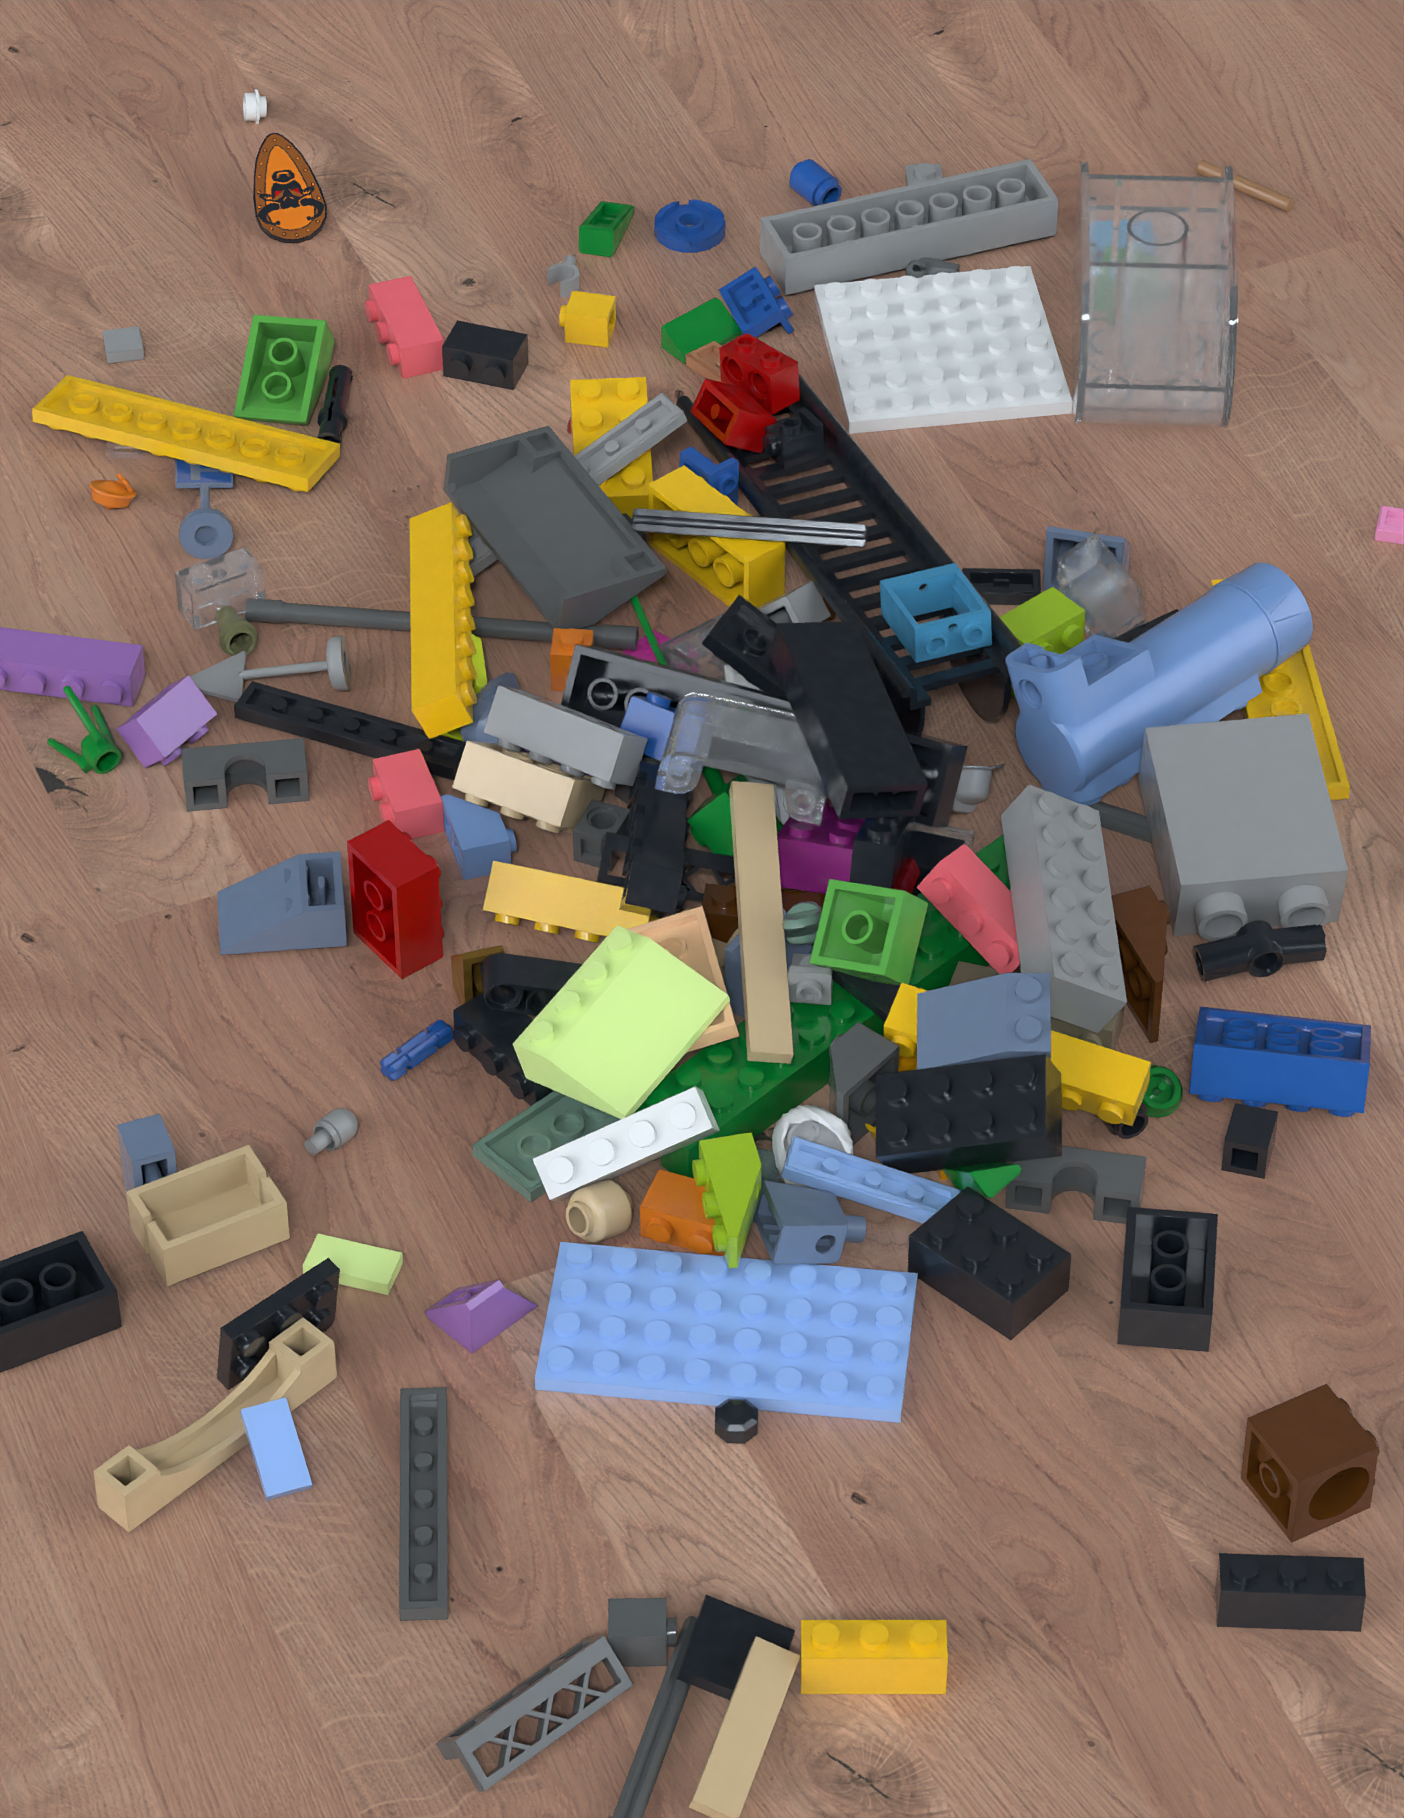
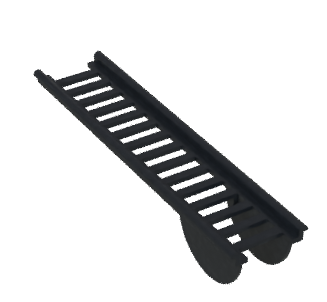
[676,374,1022,733]

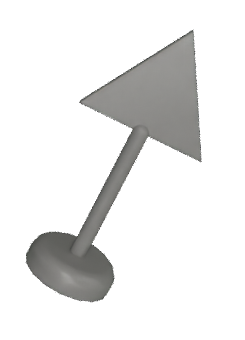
[190,635,351,702]

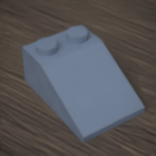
[917,973,1051,1070]

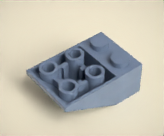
[217,851,347,955]

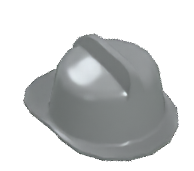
[952,764,1005,814]

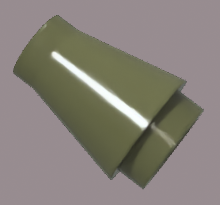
[215,606,258,656]

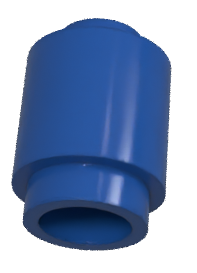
[789,159,842,206]

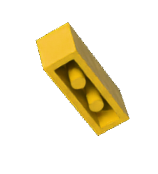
[800,1620,948,1694]

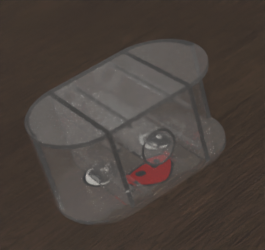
[1072,161,1238,428]

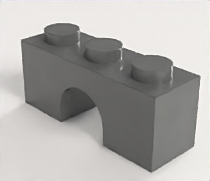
[181,738,309,812]
[1005,1146,1146,1224]

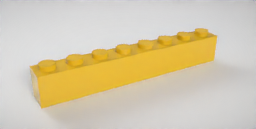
[409,502,477,739]

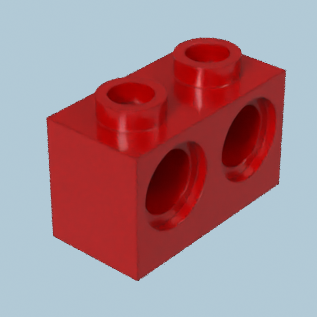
[719,333,800,415]

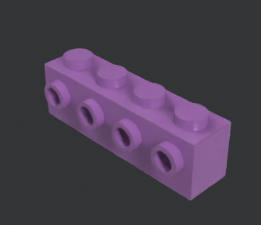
[0,627,146,707]

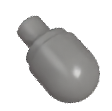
[304,1108,358,1156]

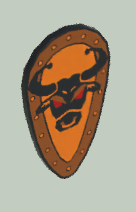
[253,133,327,243]

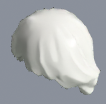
[772,1105,854,1188]

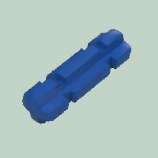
[380,1020,453,1081]

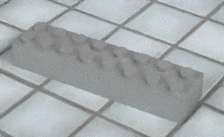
[760,159,1058,295]

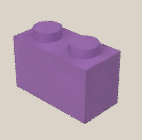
[116,675,217,768]

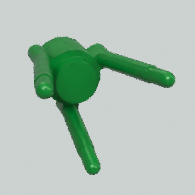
[47,686,123,774]

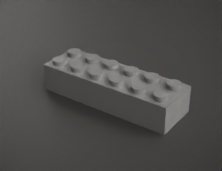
[1001,785,1127,1033]

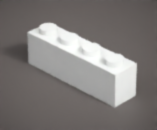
[533,1087,720,1202]

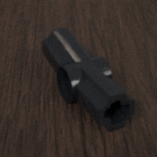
[1194,920,1327,981]

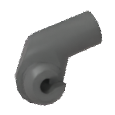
[906,257,960,278]

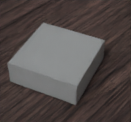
[102,326,144,364]

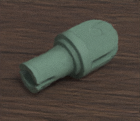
[783,901,822,945]

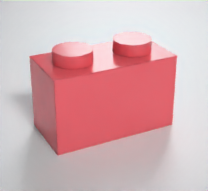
[368,749,444,839]

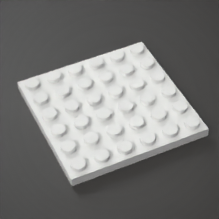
[814,266,1072,434]

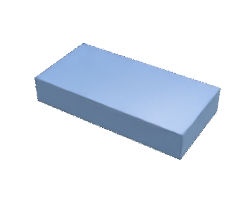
[240,1397,312,1501]

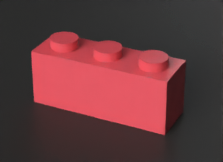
[364,276,444,379]
[917,844,1021,974]

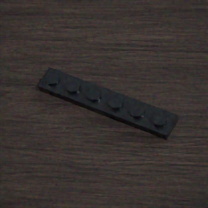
[234,681,466,781]

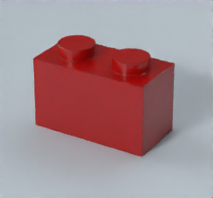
[690,378,776,453]

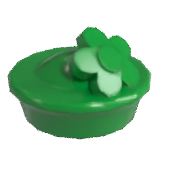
[1142,1065,1183,1118]

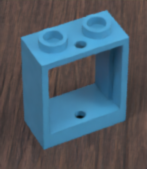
[880,563,992,663]

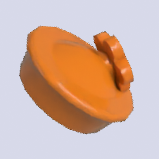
[89,473,136,510]

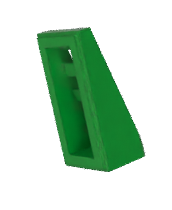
[579,201,635,257]

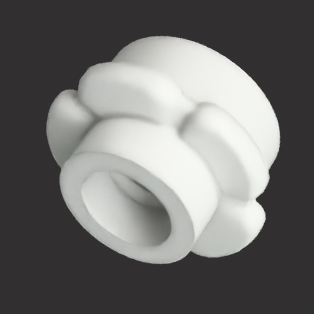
[243,89,267,124]

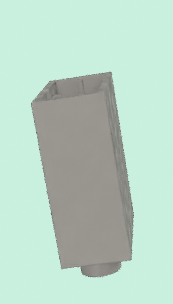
[1138,714,1348,941]

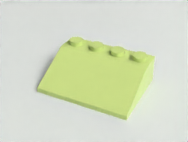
[513,925,730,1119]

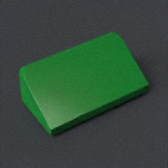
[661,297,741,365]
[943,1162,1022,1198]

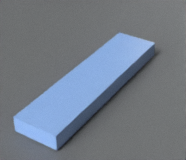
[781,1136,962,1223]

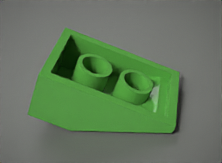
[233,315,335,425]

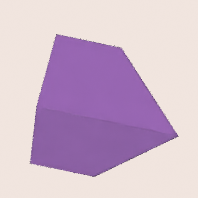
[424,1279,538,1354]

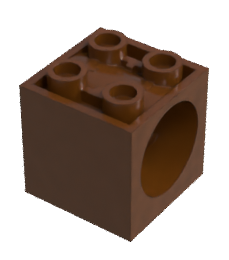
[1241,1384,1380,1543]

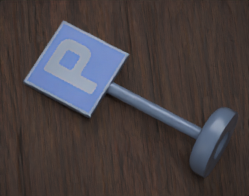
[175,458,234,559]

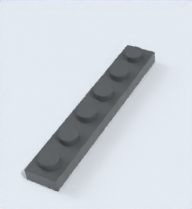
[399,1387,448,1621]

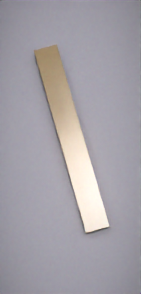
[729,781,794,1064]

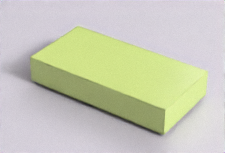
[302,1234,403,1295]

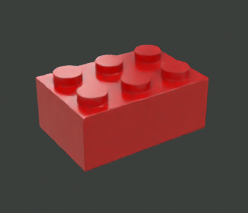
[347,820,444,979]

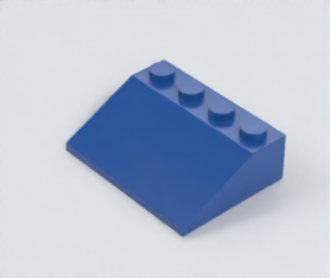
[1189,1006,1371,1117]

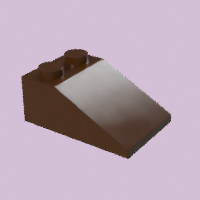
[1111,885,1170,1043]

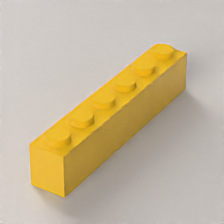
[884,983,1151,1126]

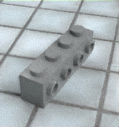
[484,685,648,790]

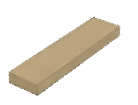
[689,1636,800,1818]

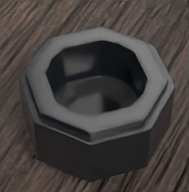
[715,1398,758,1444]

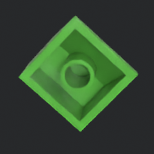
[809,879,928,986]

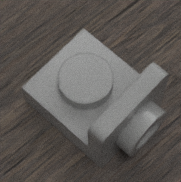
[788,953,834,1005]

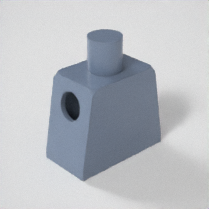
[754,1181,866,1264]

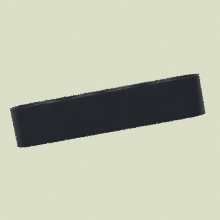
[480,953,582,1016]

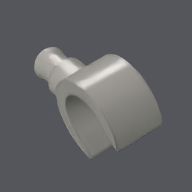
[547,255,580,297]

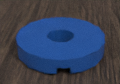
[654,200,725,253]

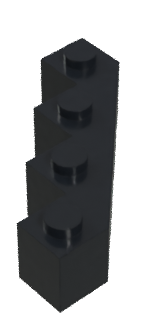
[619,761,693,919]

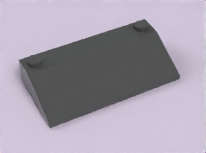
[443,425,667,629]

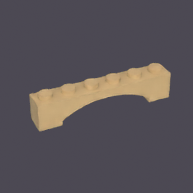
[93,1317,337,1532]

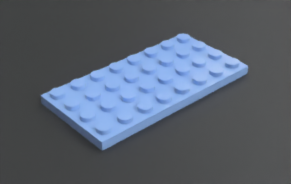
[535,1242,918,1423]

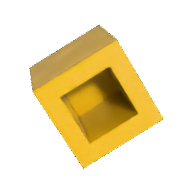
[559,291,616,348]

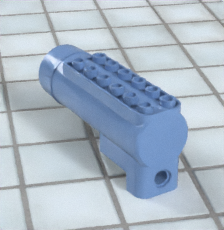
[1005,563,1313,806]

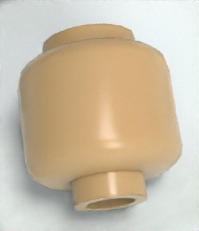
[566,1180,633,1243]

